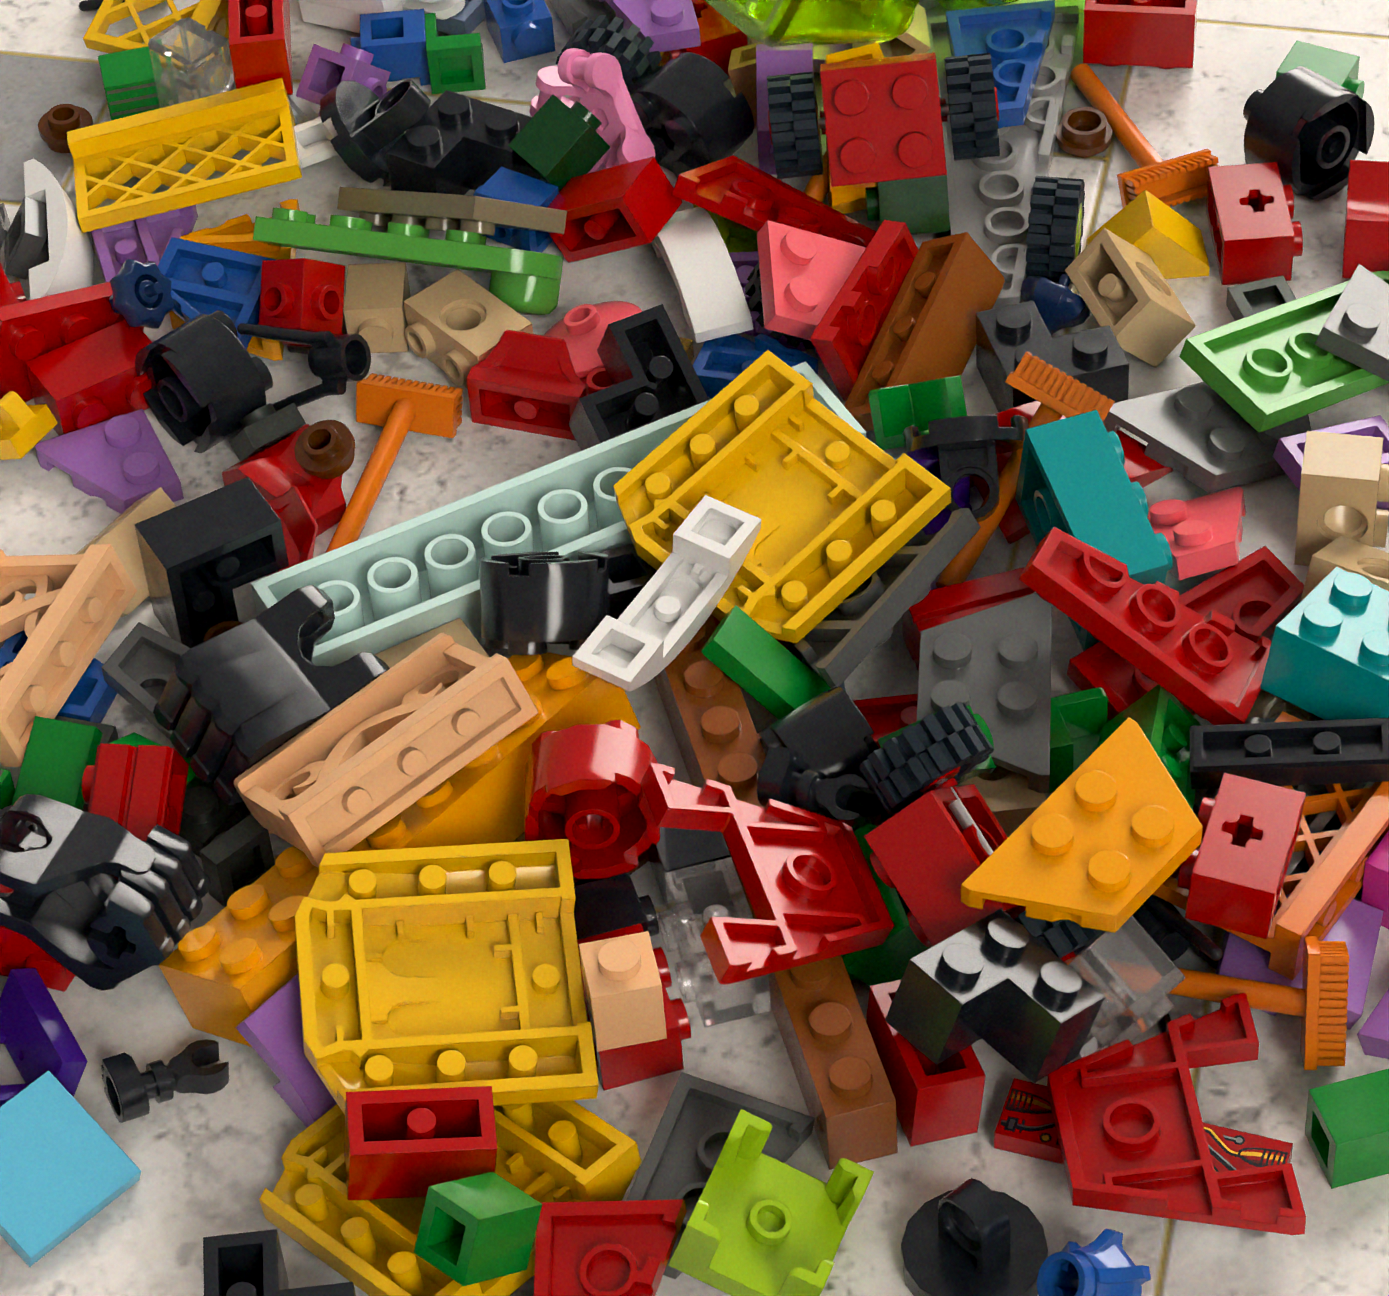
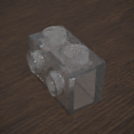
[658,857,771,1028]
[1068,916,1186,1058]

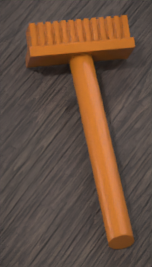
[1070,63,1219,208]
[935,351,1115,588]
[325,373,463,553]
[1067,936,1349,1070]

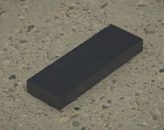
[1190,718,1389,789]

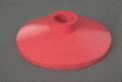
[543,301,642,378]

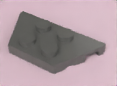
[1103,382,1311,493]
[785,508,981,688]
[917,593,1052,793]

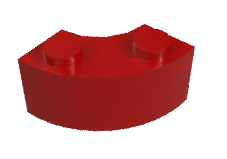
[1342,159,1389,279]

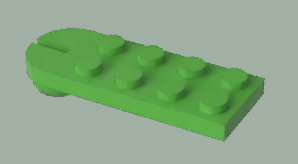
[253,208,564,315]
[1179,271,1389,433]

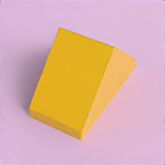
[1086,190,1210,279]

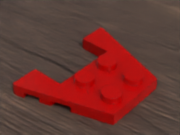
[640,763,894,985]
[1047,993,1306,1235]

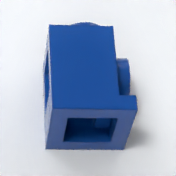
[484,0,555,63]
[351,9,431,86]
[473,166,559,253]

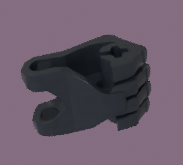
[153,585,390,805]
[0,794,211,991]

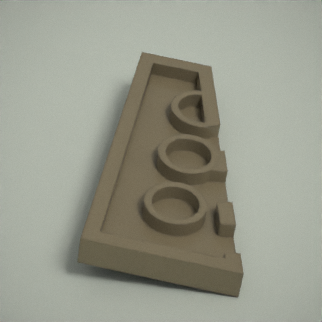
[337,187,567,236]

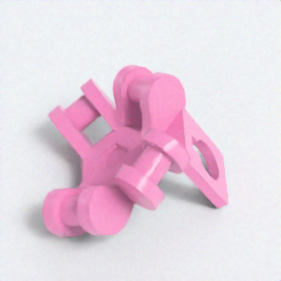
[529,48,655,174]

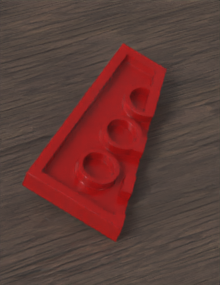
[672,155,876,248]
[1018,527,1272,725]
[1066,546,1304,721]

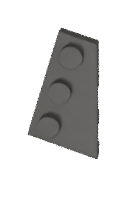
[626,1072,815,1279]

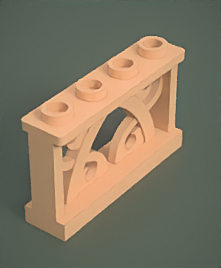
[0,544,137,767]
[234,633,539,868]

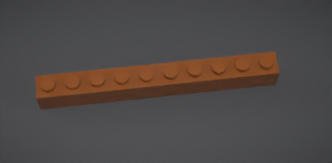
[654,614,898,1170]

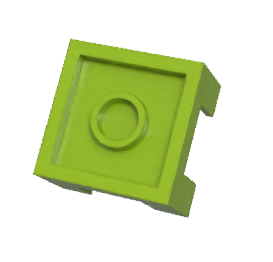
[668,1109,874,1296]

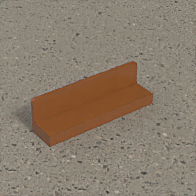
[844,232,1005,432]

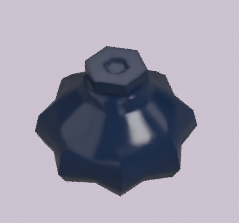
[109,259,174,329]
[1020,274,1090,337]

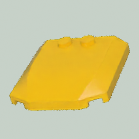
[613,350,951,644]
[295,839,599,1115]
[259,1100,641,1296]

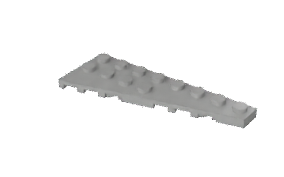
[926,6,1079,309]

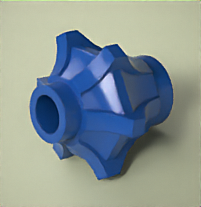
[1037,1229,1151,1296]

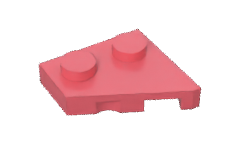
[757,220,866,341]
[1147,486,1246,580]

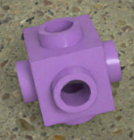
[296,43,391,116]

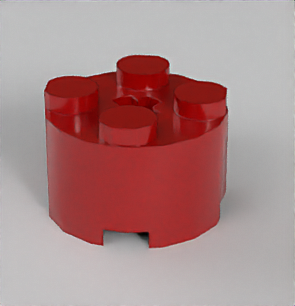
[525,720,660,879]

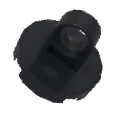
[319,79,431,186]
[903,414,1029,522]
[901,1178,1048,1296]

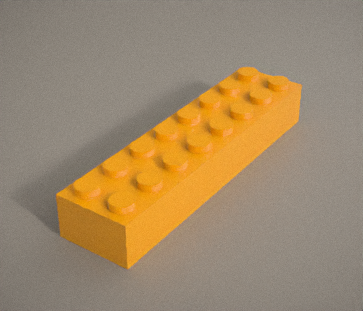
[159,652,641,1047]

